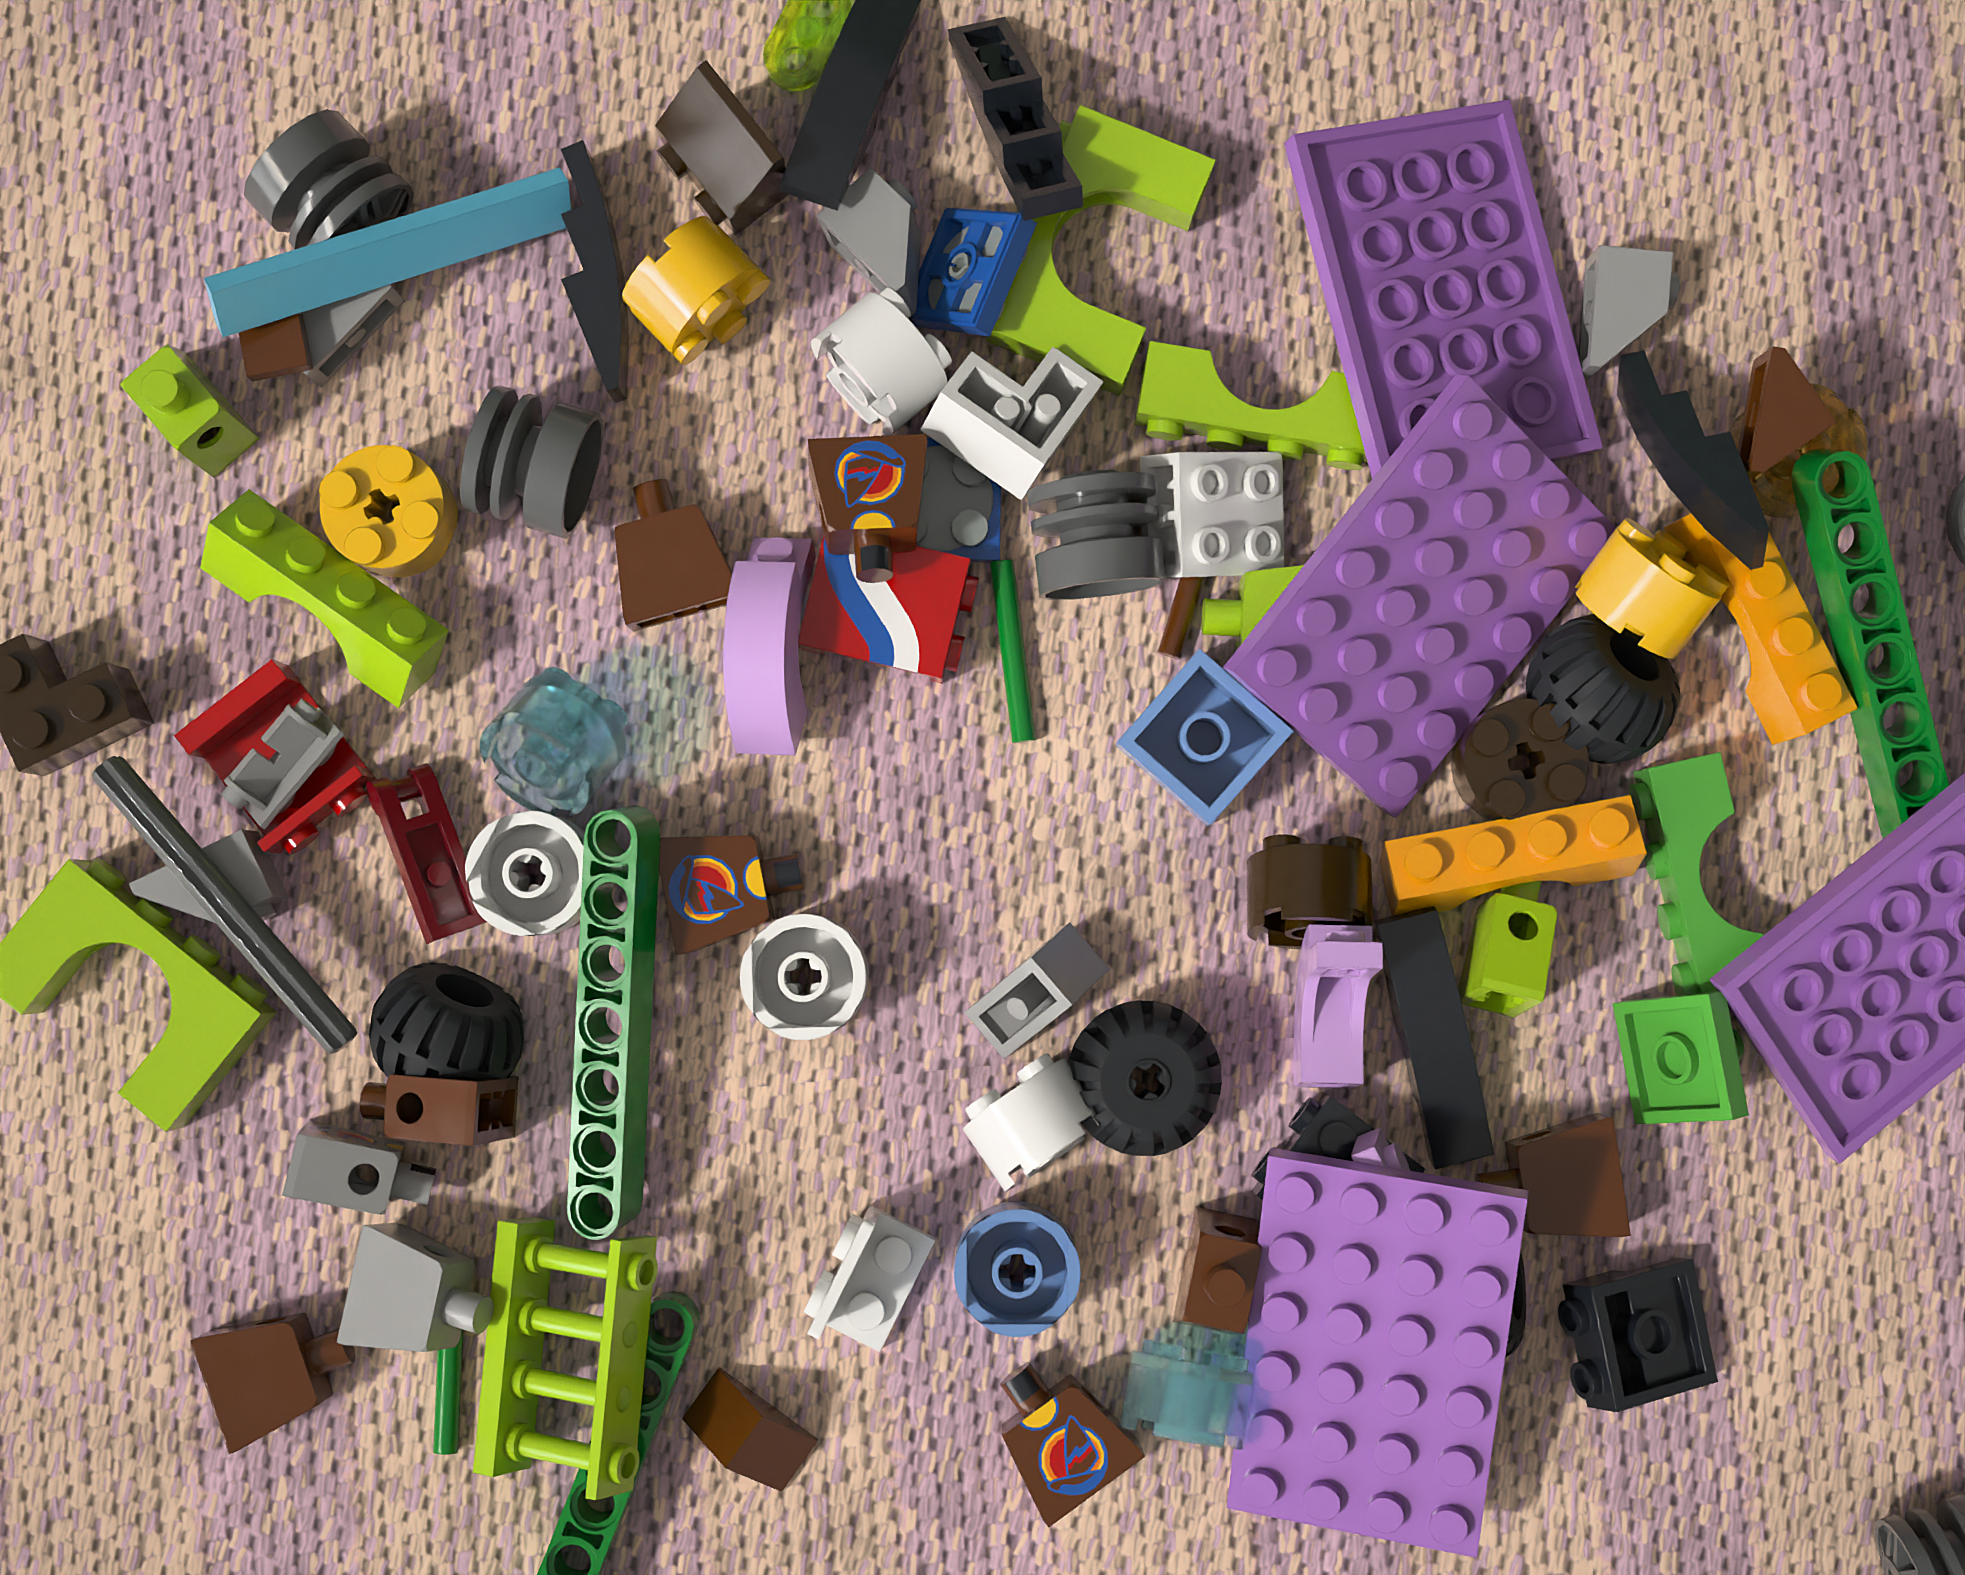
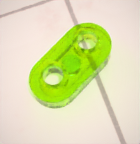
[763,0,852,92]

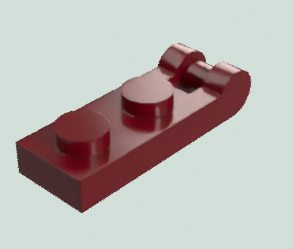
[367,763,487,944]

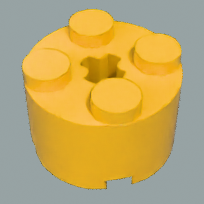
[622,216,770,365]
[319,445,458,578]
[1575,517,1729,659]

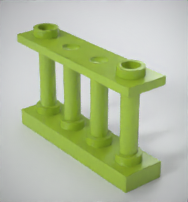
[473,1217,658,1500]

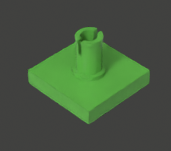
[1612,991,1749,1124]

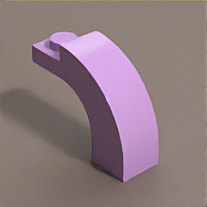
[723,537,816,756]
[1293,925,1383,1089]

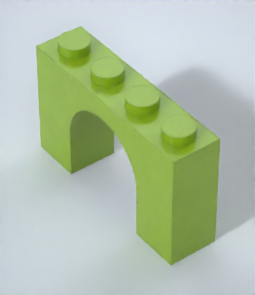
[986,105,1216,396]
[0,858,277,1132]

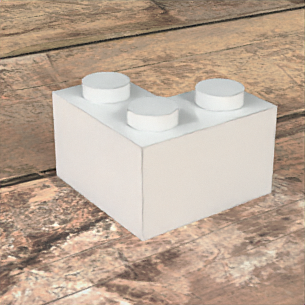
[921,347,1103,501]

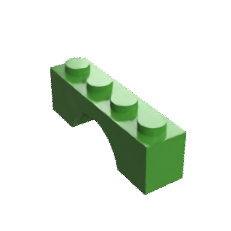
[1629,752,1764,995]

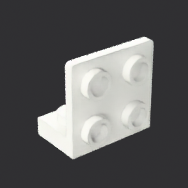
[1140,452,1285,578]
[803,1205,936,1352]

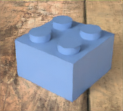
[1115,648,1294,826]

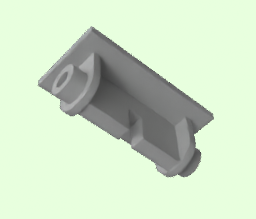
[221,698,344,829]

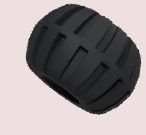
[1525,614,1680,764]
[369,962,524,1100]
[1068,1000,1222,1156]

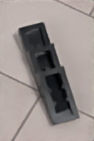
[779,0,921,211]
[948,17,1083,221]
[561,140,629,403]
[1617,350,1769,570]
[1374,906,1494,1170]

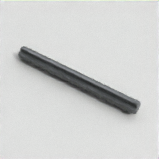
[92,756,357,1054]

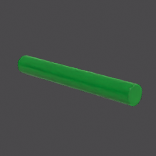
[989,560,1036,743]
[433,1329,463,1455]

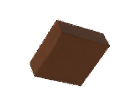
[238,312,313,382]

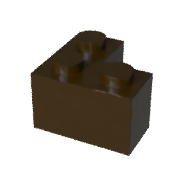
[0,633,155,776]

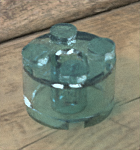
[479,667,628,816]
[1119,1338,1255,1450]

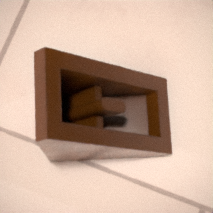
[1738,346,1837,480]
[682,1367,818,1492]

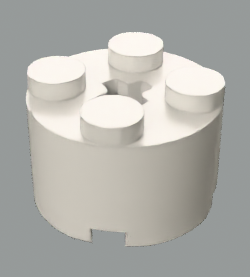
[811,287,952,436]
[465,811,585,936]
[740,914,869,1040]
[963,1053,1099,1192]

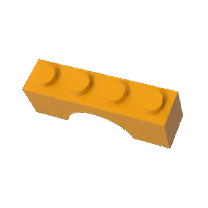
[1664,513,1858,745]
[1379,795,1647,916]

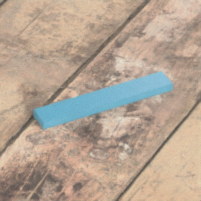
[204,167,571,337]

